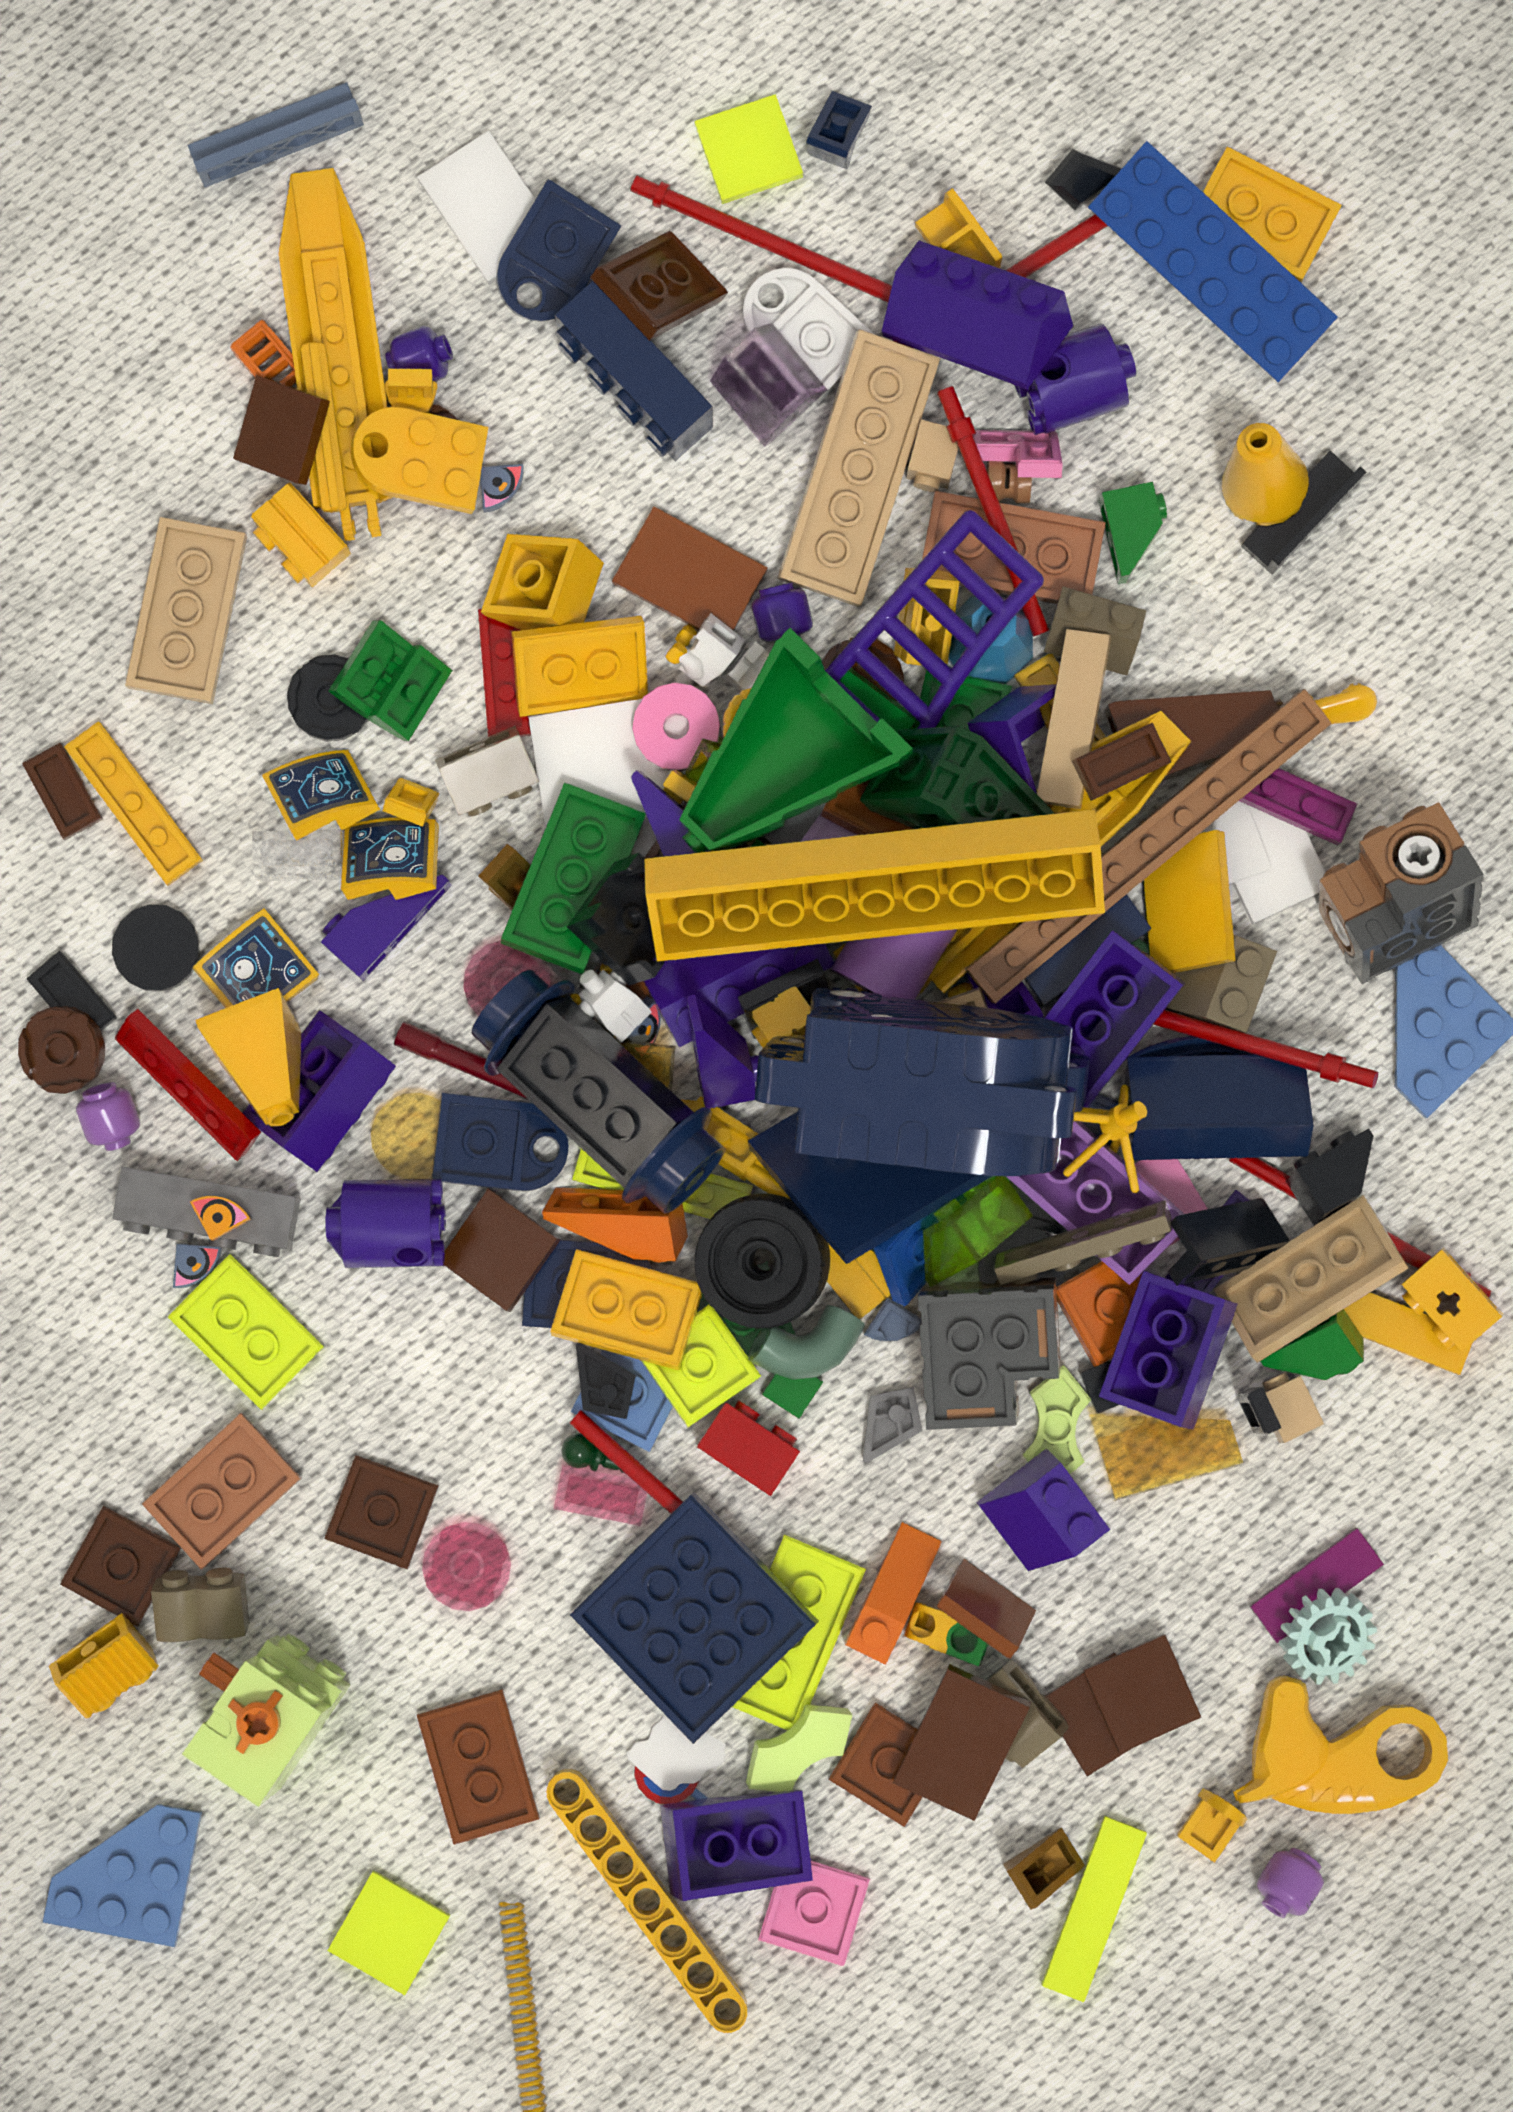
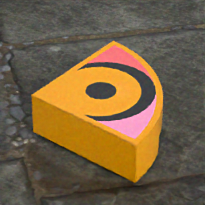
[190,1196,252,1241]

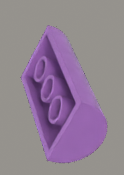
[830,929,958,1000]
[1006,1121,1184,1285]

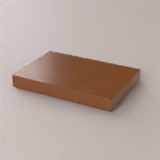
[612,506,768,631]
[417,1689,540,1845]

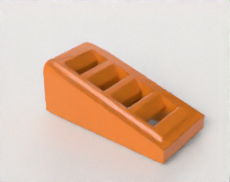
[230,319,296,386]

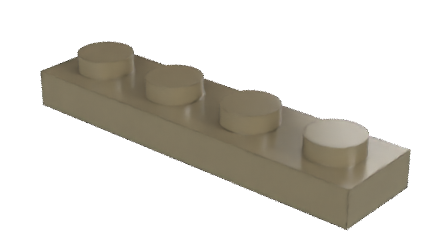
[994,1200,1171,1285]

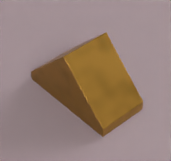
[1003,1827,1085,1910]

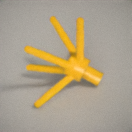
[1063,1085,1147,1193]

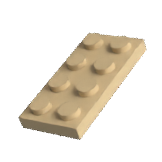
[125,517,247,704]
[1213,1195,1409,1363]

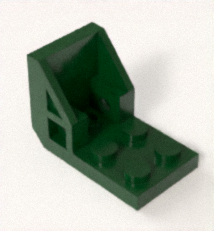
[860,726,1055,829]

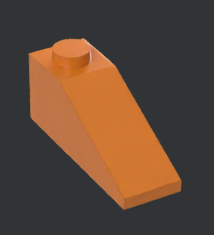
[542,1187,688,1263]
[844,1522,942,1665]

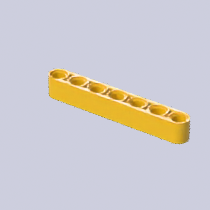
[546,1768,747,2033]

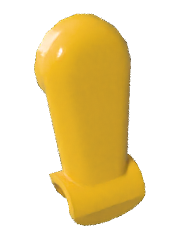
[1309,683,1377,724]

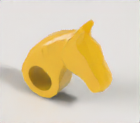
[1233,1675,1448,1814]

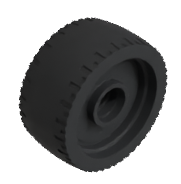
[694,1194,830,1328]

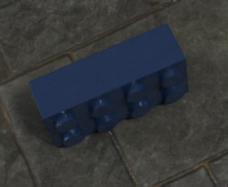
[555,281,713,462]

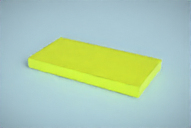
[732,1534,866,1731]

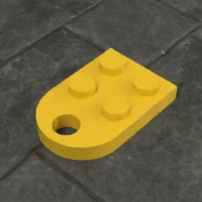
[351,407,488,514]

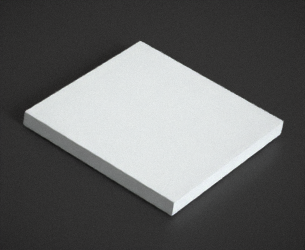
[528,689,711,857]

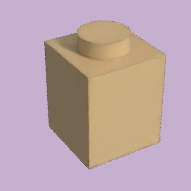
[906,419,959,492]
[1262,1372,1324,1443]

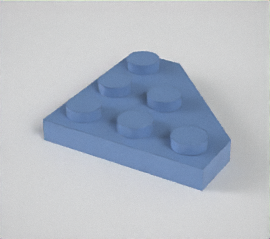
[1395,945,1513,1119]
[43,1804,202,1947]

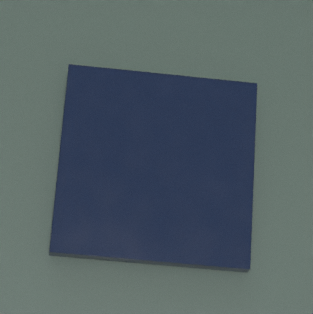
[748,1111,992,1264]
[570,1492,819,1744]

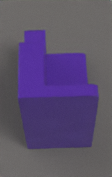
[967,684,1057,794]

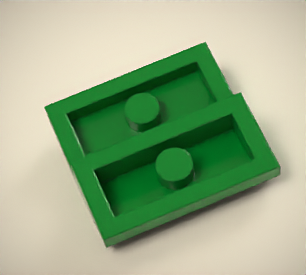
[328,620,453,741]

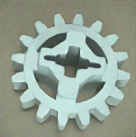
[1279,1588,1377,1685]

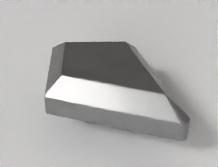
[863,1387,923,1463]

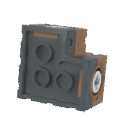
[1319,802,1484,984]
[918,1277,1061,1430]

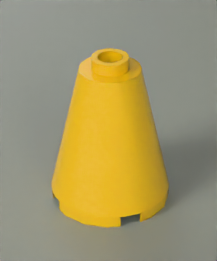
[1222,423,1309,526]

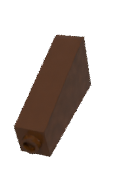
[1104,690,1283,782]

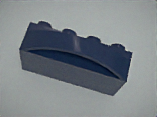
[1124,1036,1314,1160]

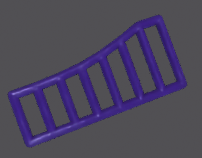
[825,510,1044,728]

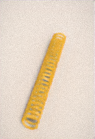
[498,1902,547,2112]

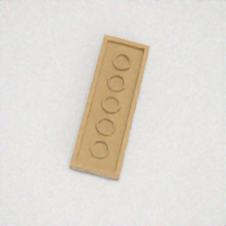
[777,329,940,607]

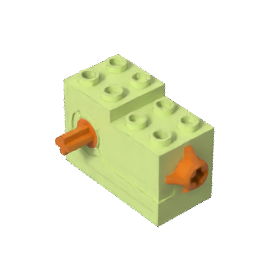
[182,1634,350,1807]

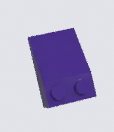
[660,1790,813,1901]

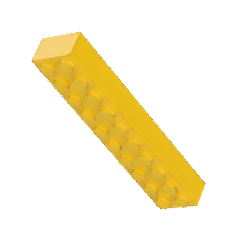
[645,809,1105,962]

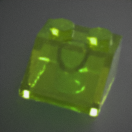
[923,1176,1033,1287]

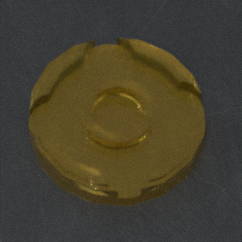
[371,1093,440,1179]

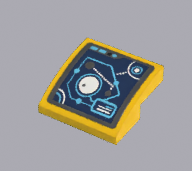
[262,750,380,841]
[341,817,439,900]
[193,908,319,1008]

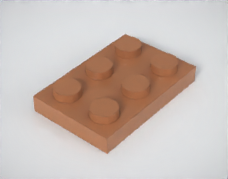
[142,1413,302,1570]

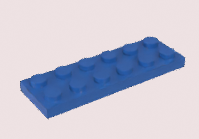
[1088,141,1338,383]

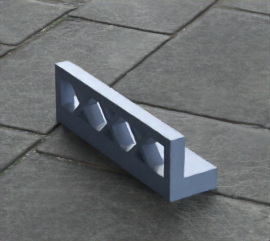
[187,82,364,188]

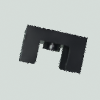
[566,853,665,986]

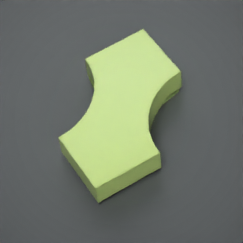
[1022,1365,1091,1474]
[746,1704,852,1792]

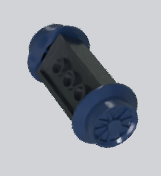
[471,970,726,1214]

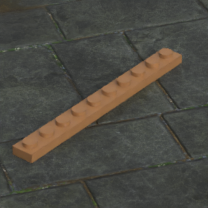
[965,689,1332,1003]

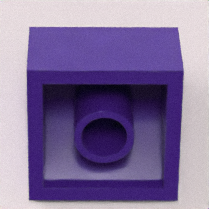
[976,1448,1110,1571]

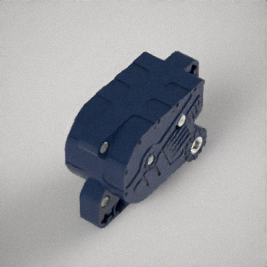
[754,987,1090,1176]

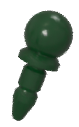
[561,1433,645,1473]

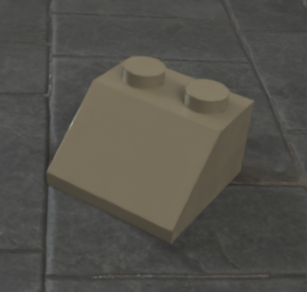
[1166,935,1277,1033]

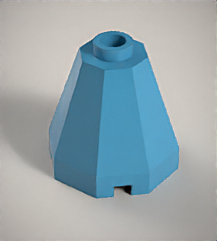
[948,596,1033,684]

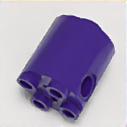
[1014,323,1137,435]
[325,1179,446,1268]

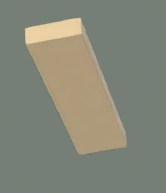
[1037,629,1111,809]

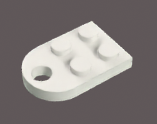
[743,268,875,403]

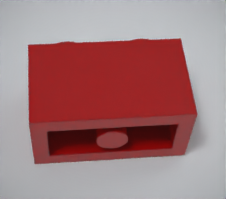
[697,1400,800,1496]

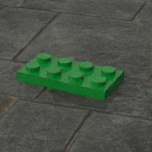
[500,782,646,974]

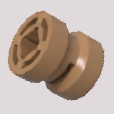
[987,461,1032,504]

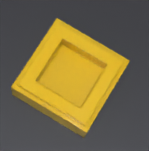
[382,778,440,827]

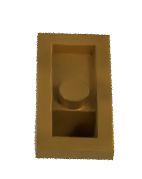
[478,844,531,910]

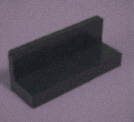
[1241,450,1367,575]
[1168,1198,1290,1286]

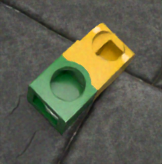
[903,1602,988,1666]

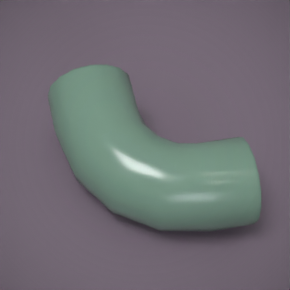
[748,1305,865,1380]

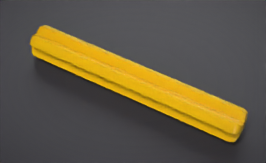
[300,342,347,513]

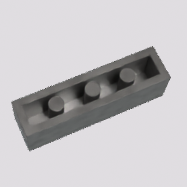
[112,1167,301,1257]

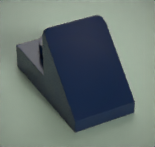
[806,91,872,169]

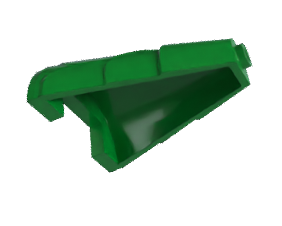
[679,628,913,853]

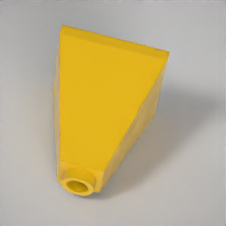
[195,988,301,1126]

